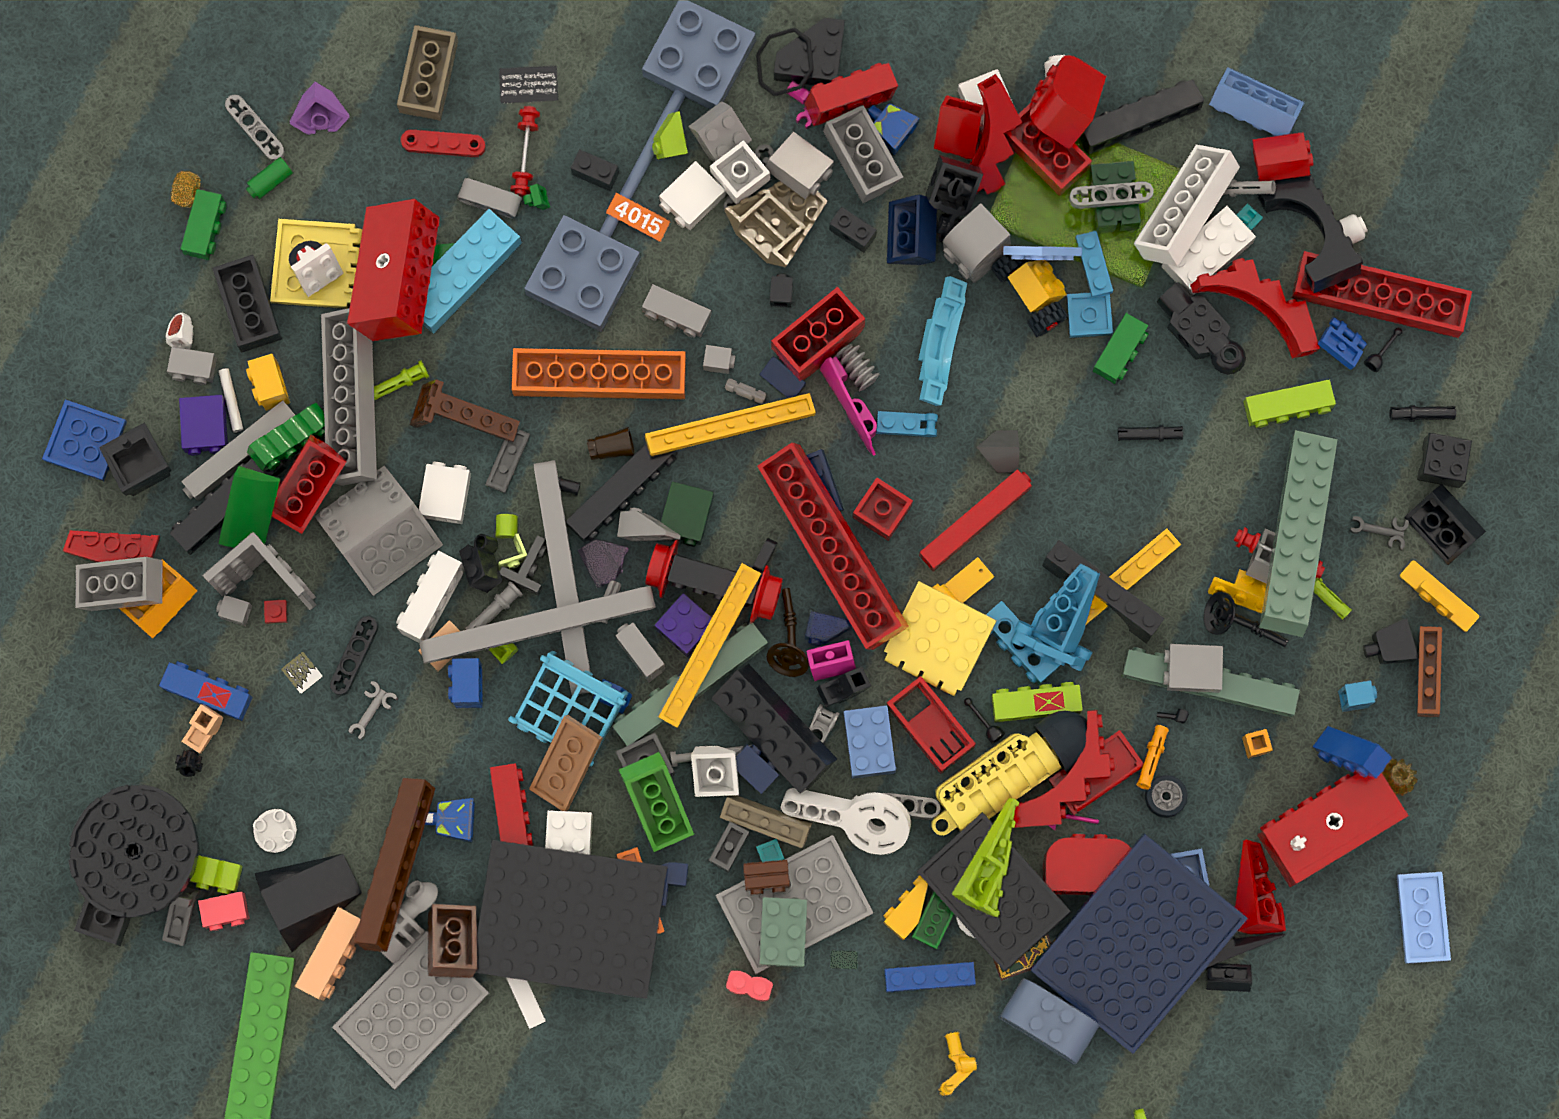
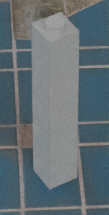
[181,400,295,501]

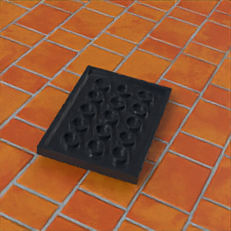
[917,812,1071,972]

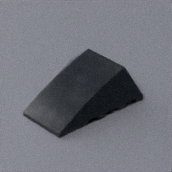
[254,854,362,952]

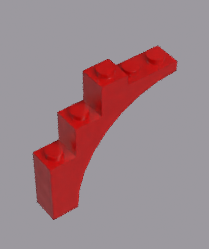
[970,74,1022,195]
[1190,258,1320,359]
[1013,710,1115,828]

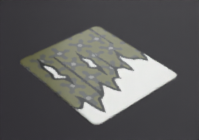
[281,652,322,693]

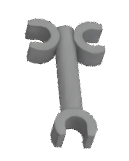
[349,681,398,740]

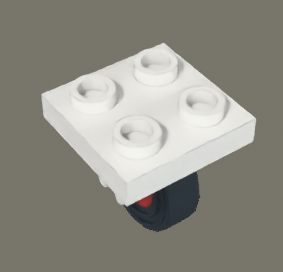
[289,241,344,297]

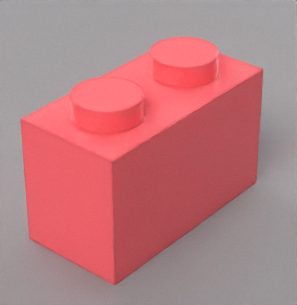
[198,892,250,931]

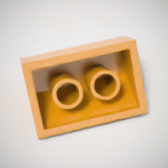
[119,560,197,638]

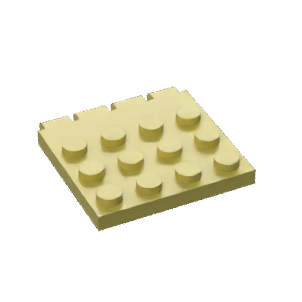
[270,219,363,309]
[884,581,997,696]

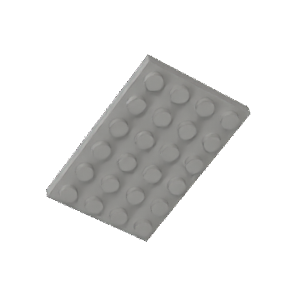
[716,835,873,974]
[332,931,490,1090]

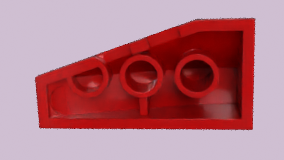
[1235,840,1286,934]

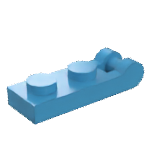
[877,411,938,437]

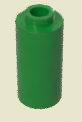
[246,157,293,199]

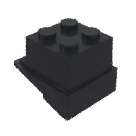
[99,422,172,496]

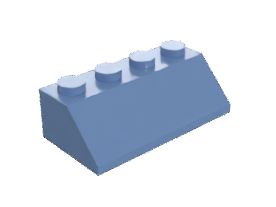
[1209,67,1304,136]

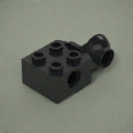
[925,155,983,242]

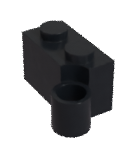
[459,534,502,593]

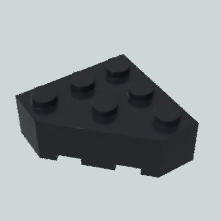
[774,18,845,85]

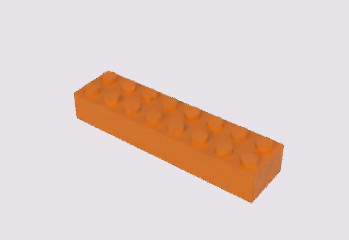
[512,348,686,399]

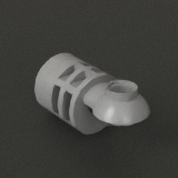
[382,881,438,964]

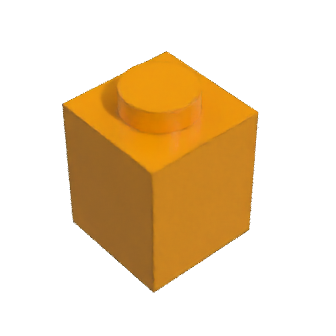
[1242,729,1273,759]

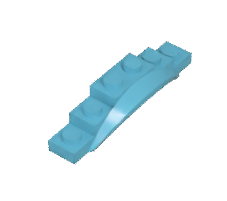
[919,276,967,406]

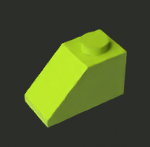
[652,111,688,159]

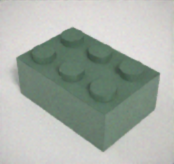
[760,897,807,968]

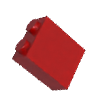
[934,95,984,159]
[1252,132,1313,181]

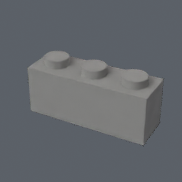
[642,284,711,338]

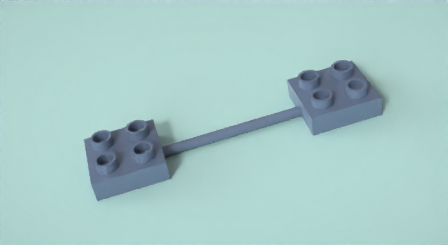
[524,0,756,332]

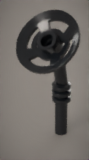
[1204,592,1289,647]

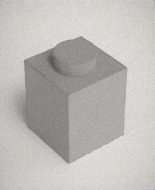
[703,345,736,374]
[216,595,252,626]

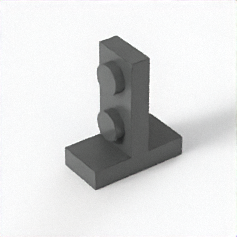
[500,535,547,596]
[162,886,201,946]

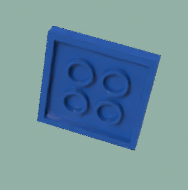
[42,400,127,481]

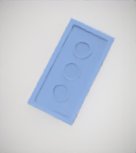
[1003,246,1082,260]
[1397,872,1451,964]

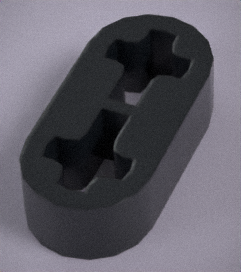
[752,538,778,578]

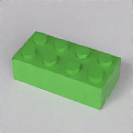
[619,752,694,852]

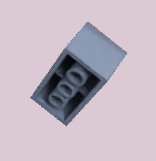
[998,978,1100,1065]

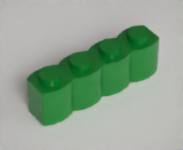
[247,403,325,471]

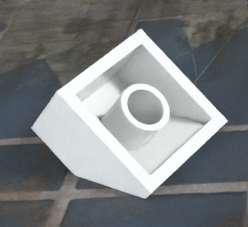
[691,746,739,797]

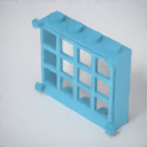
[508,651,629,766]

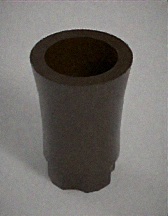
[587,427,635,460]

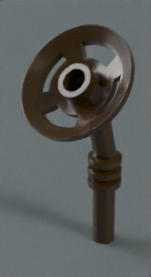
[767,588,809,677]

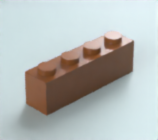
[1417,626,1442,717]

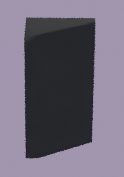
[1206,963,1252,992]

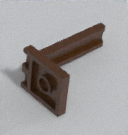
[410,379,520,442]

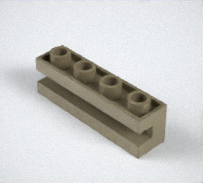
[720,795,813,848]

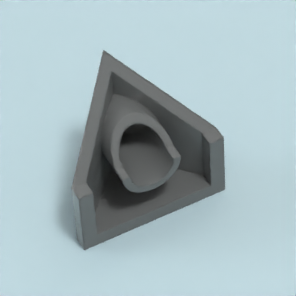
[977,430,1019,473]

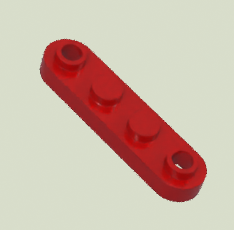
[401,130,486,157]

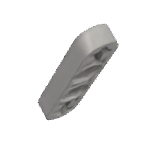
[225,95,285,162]
[1069,182,1154,209]

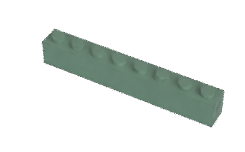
[612,623,768,746]
[1121,647,1300,718]

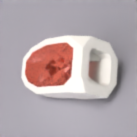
[166,313,193,349]

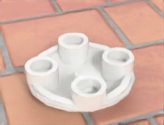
[253,809,297,853]

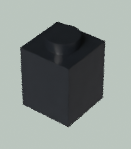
[770,274,793,308]

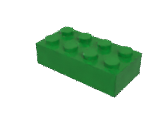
[912,892,954,950]

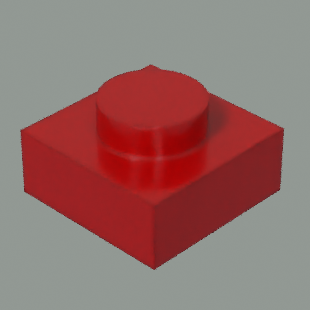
[264,600,287,624]

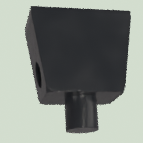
[1363,618,1419,664]

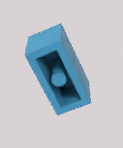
[1338,681,1377,712]

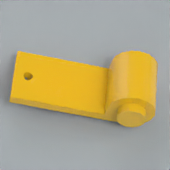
[932,557,994,603]

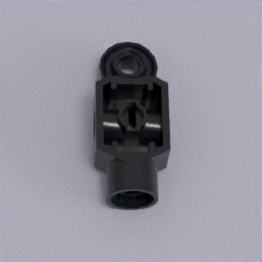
[1156,282,1246,375]

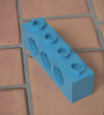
[986,601,1060,685]

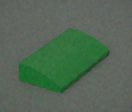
[218,466,280,548]

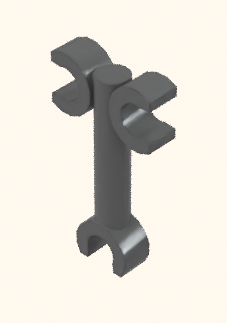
[1350,516,1409,550]

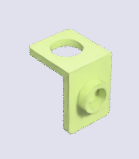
[498,534,527,570]

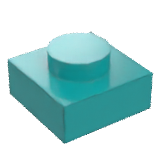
[756,839,785,862]

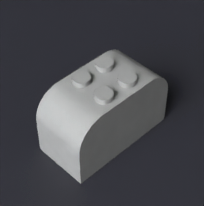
[943,203,1011,282]

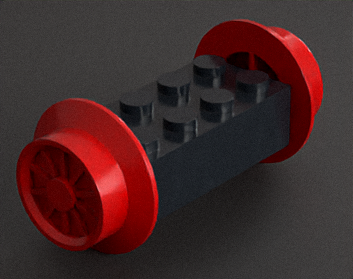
[645,540,783,624]

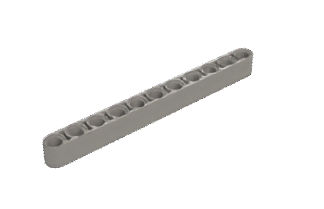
[534,460,591,696]
[419,586,656,664]

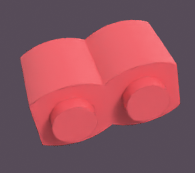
[726,971,773,1001]

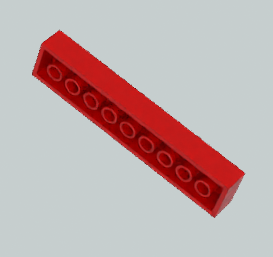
[757,442,909,650]

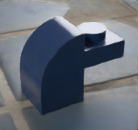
[662,862,689,907]

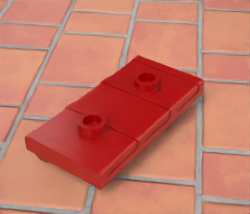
[1048,730,1144,816]

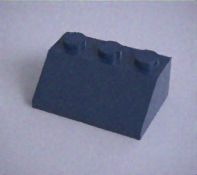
[887,194,937,265]

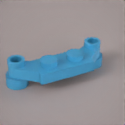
[1011,620,1093,671]

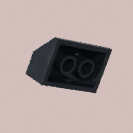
[1404,484,1486,565]

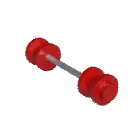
[510,106,540,197]

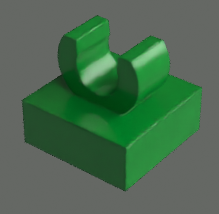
[523,184,550,210]

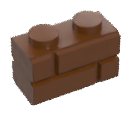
[743,860,790,895]

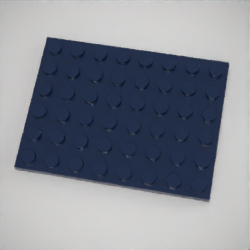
[1030,833,1248,1054]

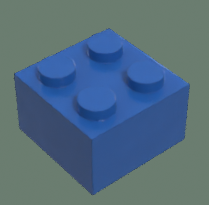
[448,658,483,708]

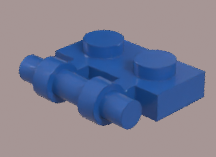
[1317,317,1367,370]

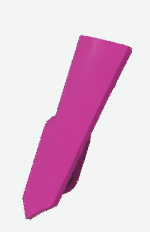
[820,357,877,456]

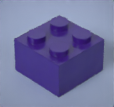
[654,593,712,657]

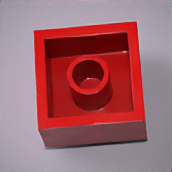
[852,478,913,541]

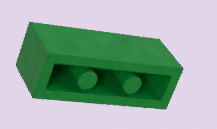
[181,189,227,260]
[1092,313,1149,384]

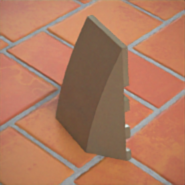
[725,181,828,267]

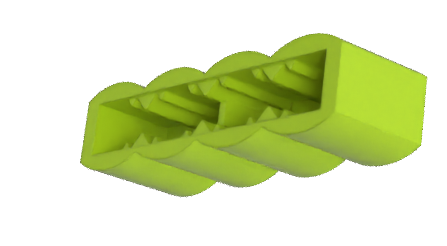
[190,855,243,895]

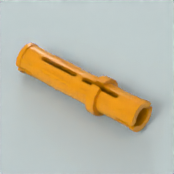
[1137,725,1169,790]

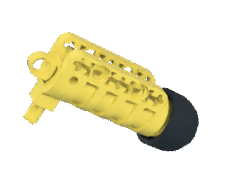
[931,711,1087,835]

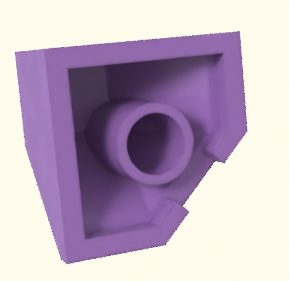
[290,82,349,134]

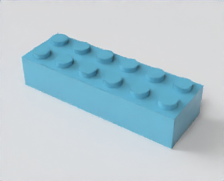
[423,209,522,334]

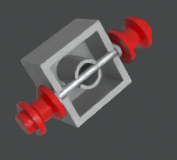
[1233,527,1325,584]

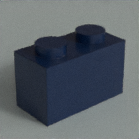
[736,744,779,794]

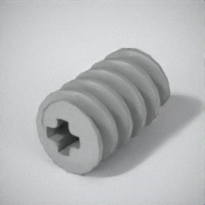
[835,344,880,392]

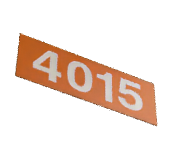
[606,193,670,241]

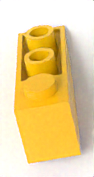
[884,875,928,941]

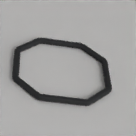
[756,28,814,96]

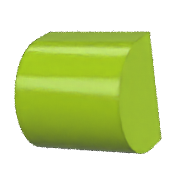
[495,514,518,538]
[489,643,518,664]

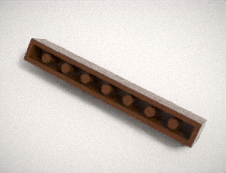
[354,778,436,952]

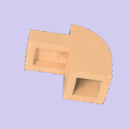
[182,704,223,753]

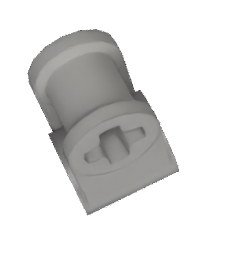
[809,704,840,744]

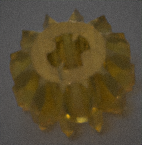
[171,171,201,208]
[1382,758,1418,796]

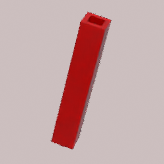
[919,469,1032,572]

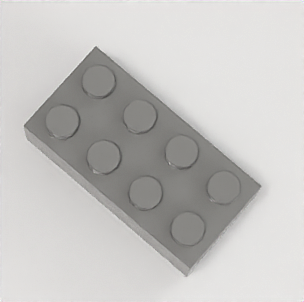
[75,557,163,611]

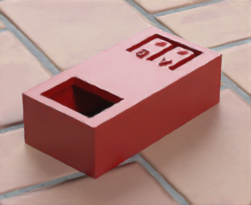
[886,676,976,774]

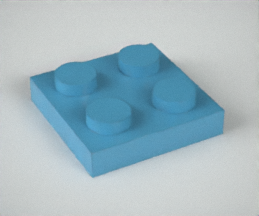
[1066,293,1113,338]

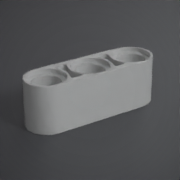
[457,178,522,219]
[884,793,940,820]

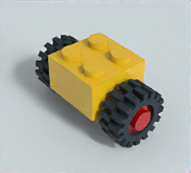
[991,255,1068,337]

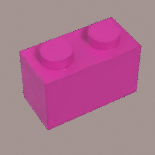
[807,640,856,681]

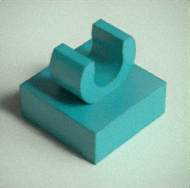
[1236,203,1263,231]

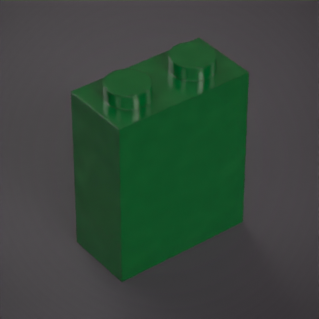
[661,482,714,547]

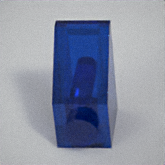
[805,611,852,646]

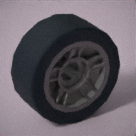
[1145,775,1188,818]

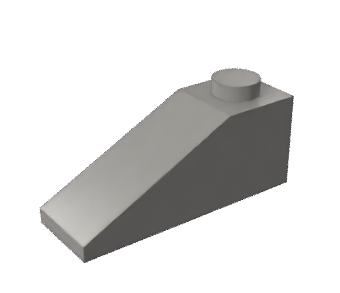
[617,508,680,541]

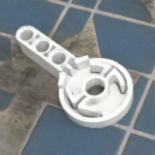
[781,788,911,854]

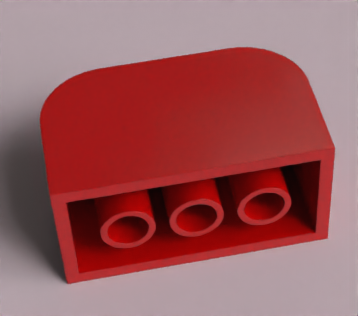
[1030,55,1106,149]
[771,287,865,381]
[1043,834,1131,895]

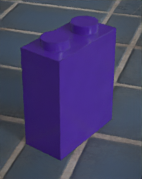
[179,395,228,456]

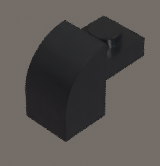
[816,667,871,708]

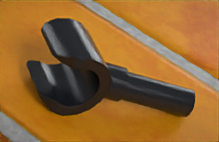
[1157,709,1189,724]

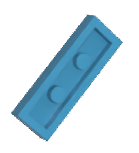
[1075,231,1113,298]

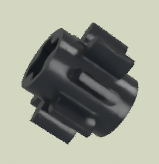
[175,750,203,777]

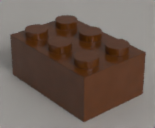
[428,904,477,978]

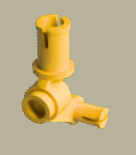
[939,1032,977,1096]

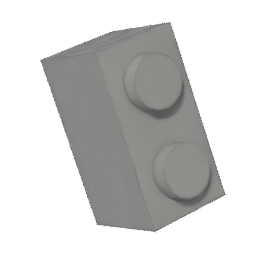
[167,347,217,385]

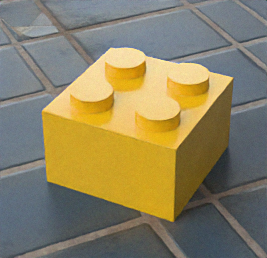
[246,354,290,411]

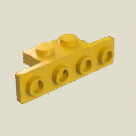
[1400,560,1479,632]
[1208,569,1266,613]

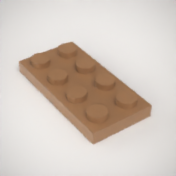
[529,715,603,811]

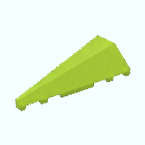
[952,798,1019,917]

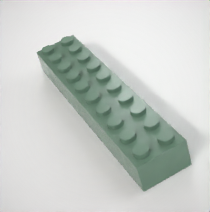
[1259,430,1338,637]

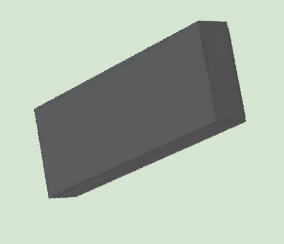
[485,429,530,494]

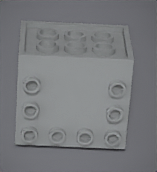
[314,466,443,596]
[202,532,316,610]

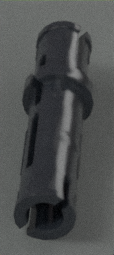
[1389,405,1456,422]
[1118,425,1183,442]

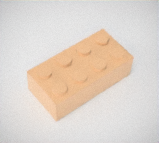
[295,907,360,1001]

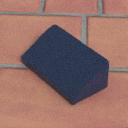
[759,356,806,398]

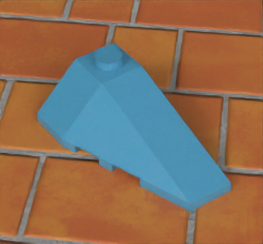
[1031,564,1100,652]

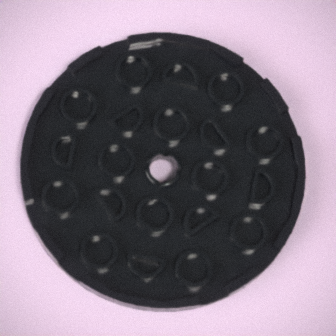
[69,785,199,918]

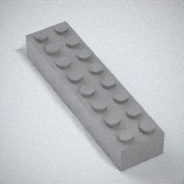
[321,308,377,486]

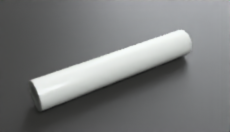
[219,368,243,433]

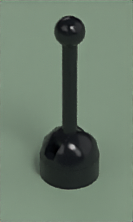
[1364,328,1402,372]
[964,698,1005,744]

